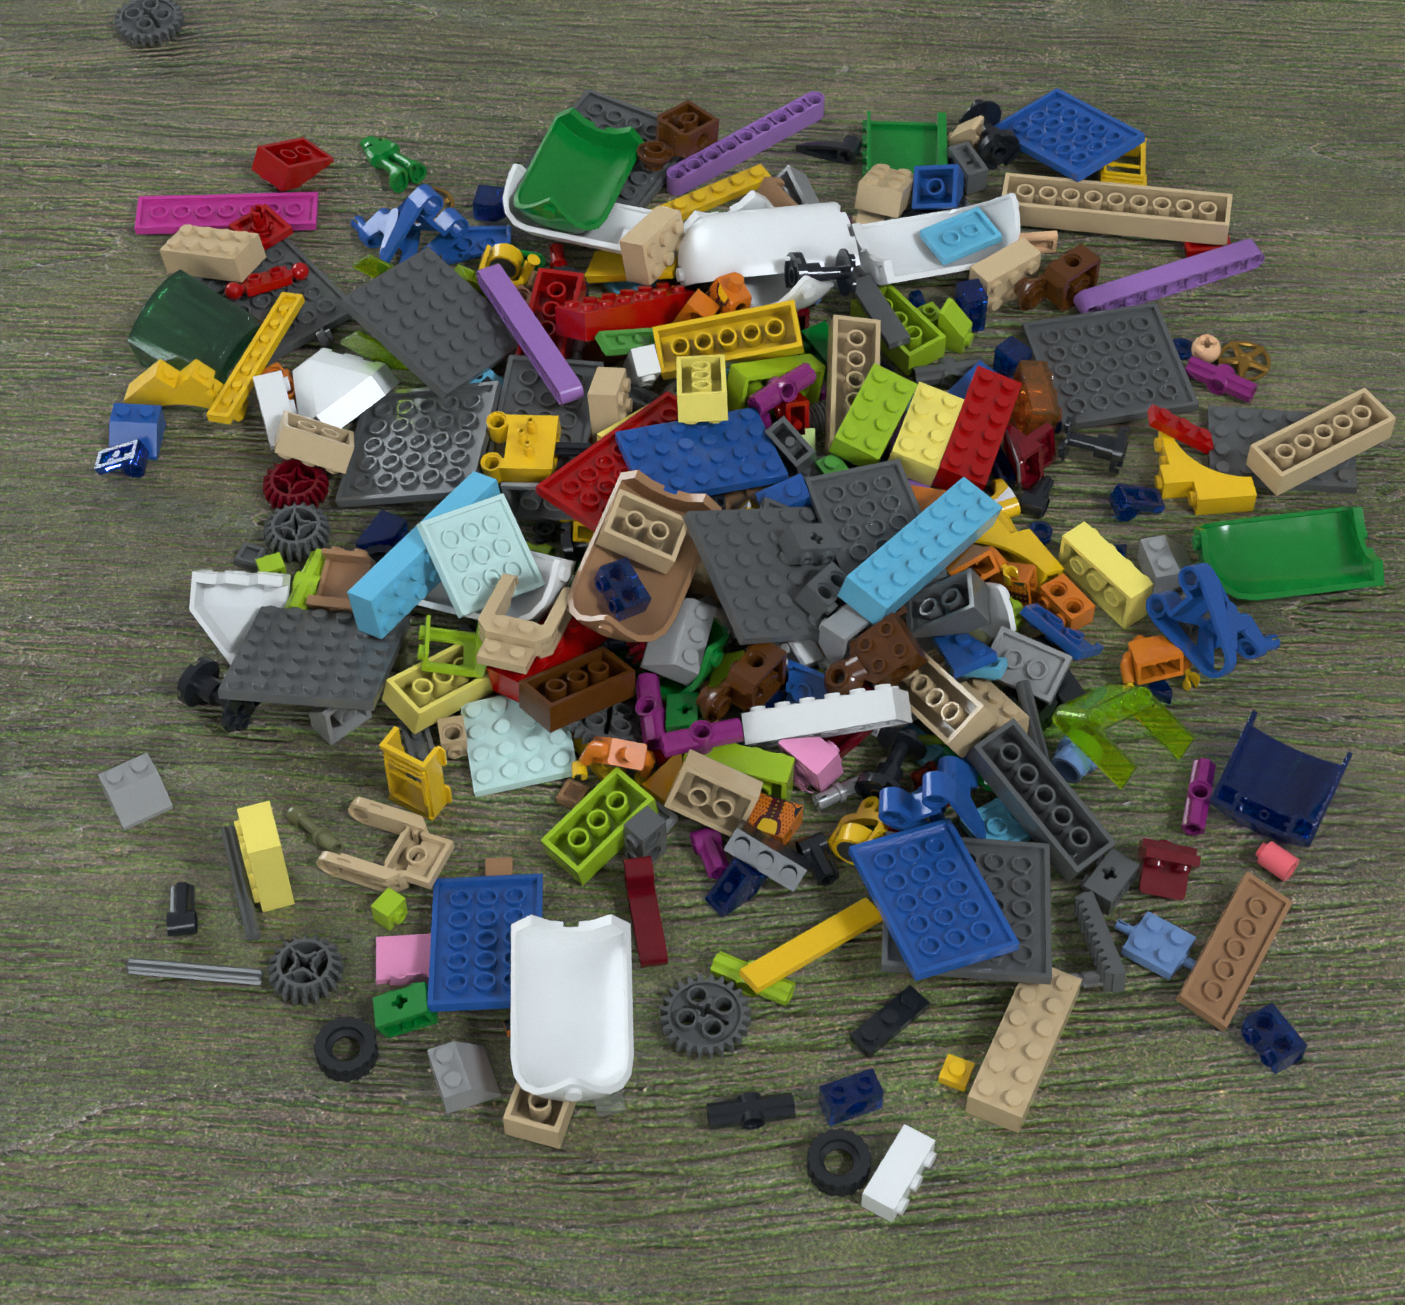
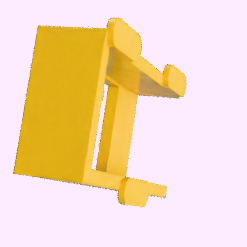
[1098,137,1147,186]
[379,726,453,822]

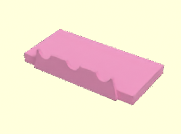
[376,934,431,986]

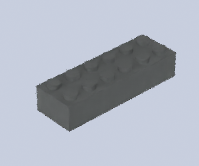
[966,718,1117,883]

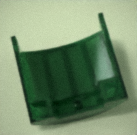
[127,269,263,385]

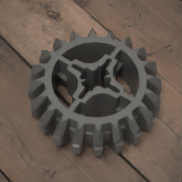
[263,502,331,563]
[268,933,344,1006]

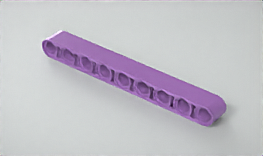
[666,91,825,196]
[1073,239,1265,314]
[476,263,584,406]

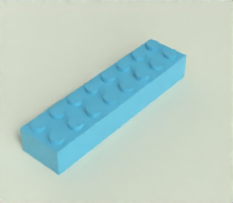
[347,471,500,639]
[837,477,1003,625]

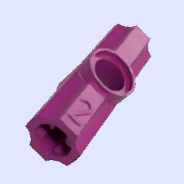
[1185,356,1258,403]
[747,363,817,416]
[635,672,666,751]
[660,718,744,757]
[1181,758,1216,837]

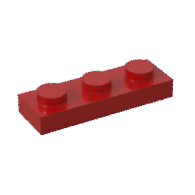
[1147,404,1214,455]

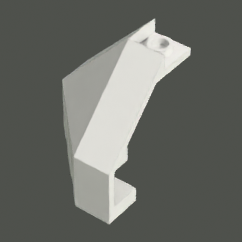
[292,348,399,428]
[189,570,291,665]

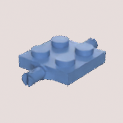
[1114,911,1197,981]

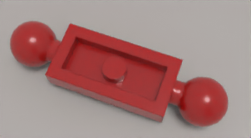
[224,262,309,301]

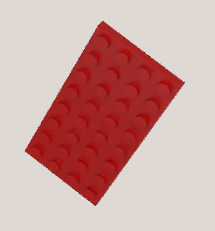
[536,391,678,532]

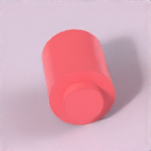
[1255,841,1300,882]

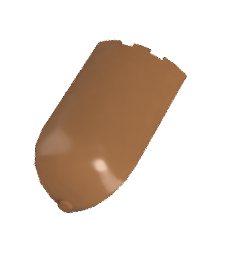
[568,470,722,642]

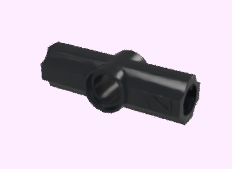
[706,1092,796,1130]

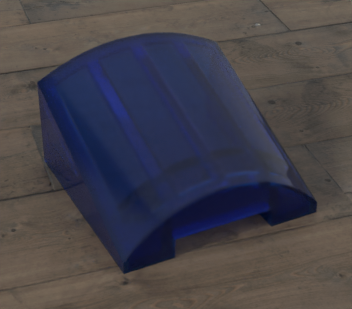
[1209,710,1353,847]

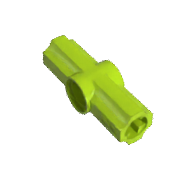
[284,549,326,610]
[710,951,796,1006]

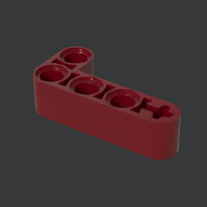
[623,856,668,968]

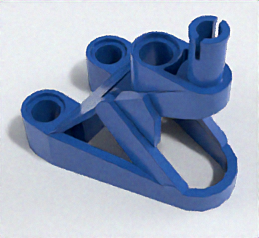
[351,184,469,274]
[1146,563,1280,678]
[878,750,986,839]

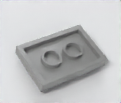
[991,626,1073,705]

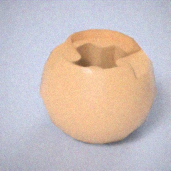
[1191,334,1221,363]

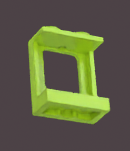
[417,615,486,679]

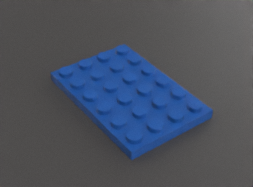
[994,88,1145,182]
[615,407,788,496]
[848,818,1020,981]
[427,873,543,1012]

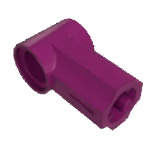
[690,827,730,880]

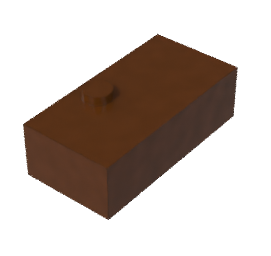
[519,646,635,733]

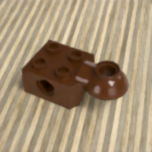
[637,100,720,171]
[1014,243,1101,313]
[824,612,929,695]
[696,643,787,723]

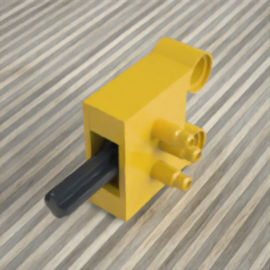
[481,411,592,483]

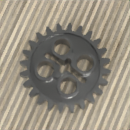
[114,0,184,47]
[568,700,643,745]
[660,974,751,1060]

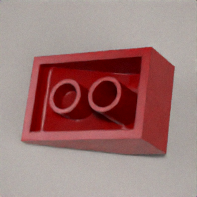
[251,137,334,192]

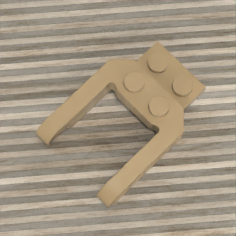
[476,573,573,674]
[316,797,455,892]

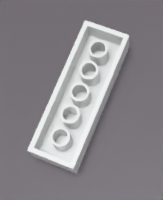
[741,684,912,748]

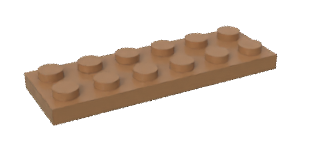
[1175,871,1293,1031]

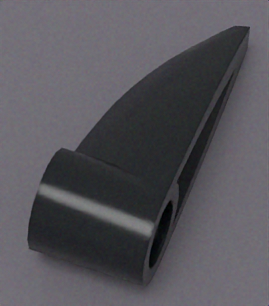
[796,135,862,164]

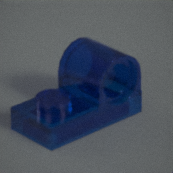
[94,439,150,478]
[1108,483,1166,522]

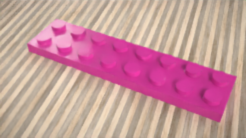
[135,192,319,234]

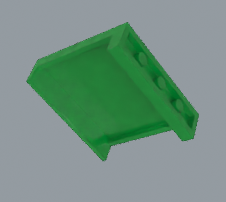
[862,111,948,178]

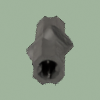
[912,357,985,389]

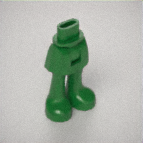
[360,135,427,193]

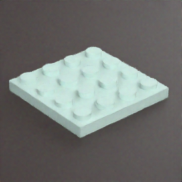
[416,493,545,618]
[461,695,577,797]

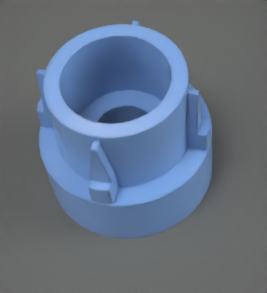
[1050,728,1105,784]

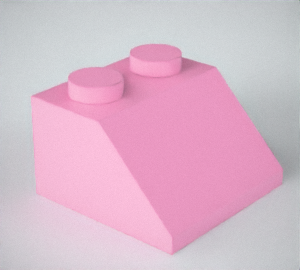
[778,737,843,793]

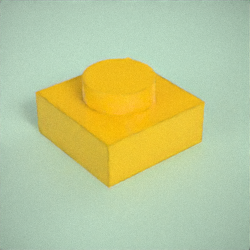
[938,1053,975,1092]

